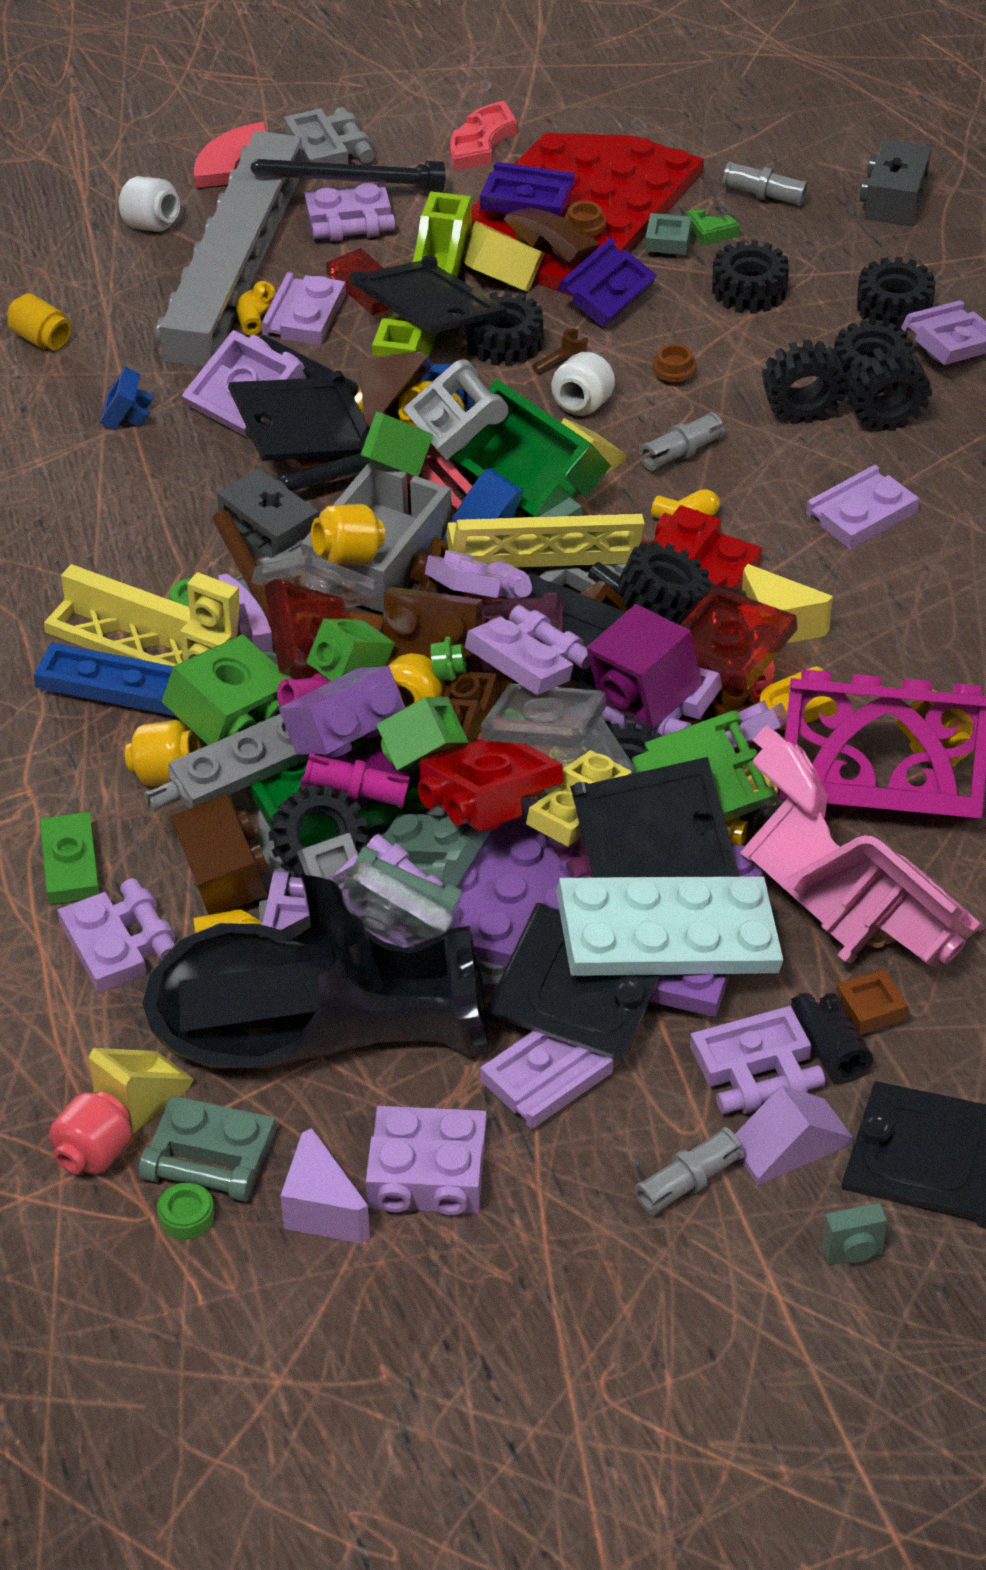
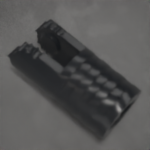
[791,993,874,1084]

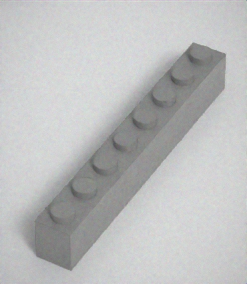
[155,131,303,367]

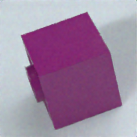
[586,604,702,729]

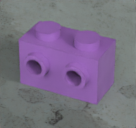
[279,666,405,759]

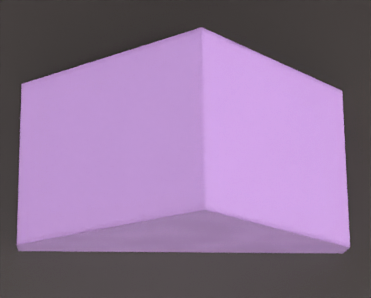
[734,1085,853,1185]
[280,1128,370,1243]

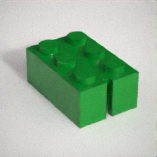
[449,379,611,517]

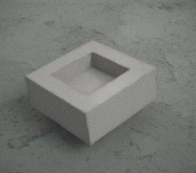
[297,832,358,879]

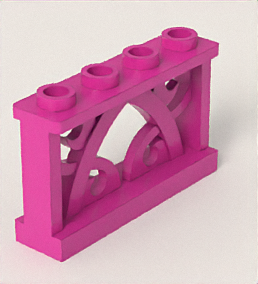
[779,669,986,818]

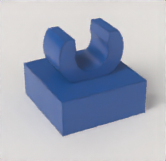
[99,367,153,430]

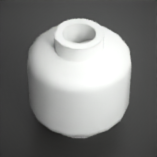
[119,176,180,232]
[551,352,615,416]

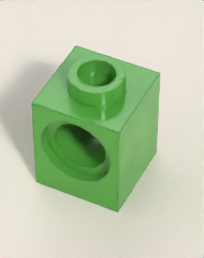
[306,619,395,681]
[376,697,469,771]

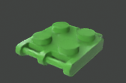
[632,711,779,821]

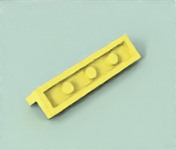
[446,514,645,568]
[44,564,190,666]

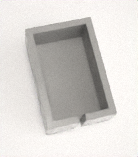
[301,461,452,613]

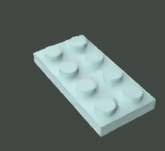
[556,877,783,976]

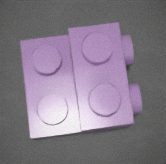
[181,330,306,439]
[366,1106,487,1215]

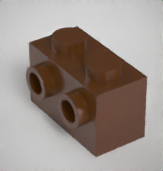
[171,794,270,915]

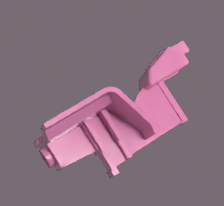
[740,724,986,967]

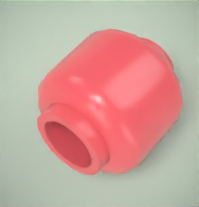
[49,1091,132,1174]

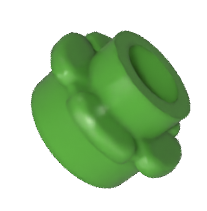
[431,636,466,682]

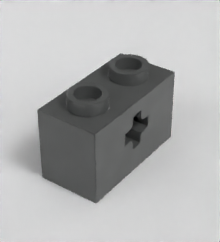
[860,139,931,227]
[217,468,320,558]

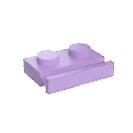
[262,272,346,346]
[901,300,986,365]
[806,465,920,549]
[480,1031,614,1130]

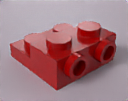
[641,505,763,590]
[418,732,563,831]

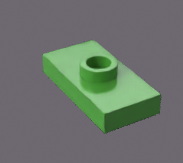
[40,812,99,904]

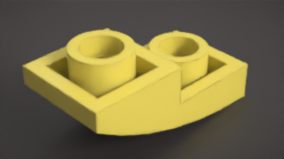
[180,572,239,662]
[526,750,632,847]

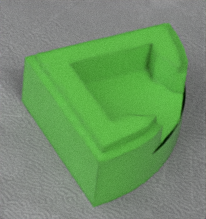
[685,209,740,246]

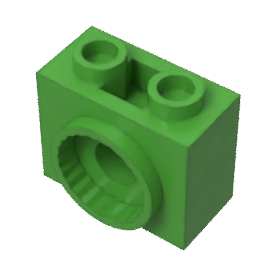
[162,634,292,745]

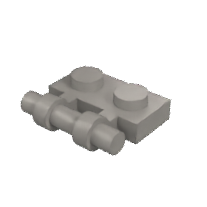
[284,107,375,164]

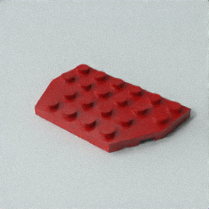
[471,133,704,296]

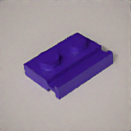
[480,162,575,217]
[557,237,657,328]

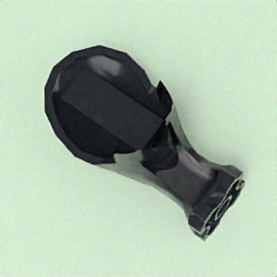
[142,874,490,1069]

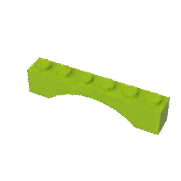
[372,191,472,358]

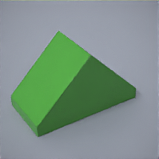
[361,411,434,477]

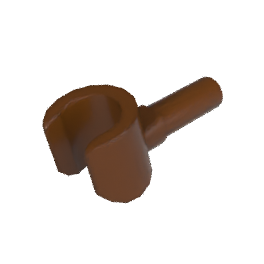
[532,328,588,374]

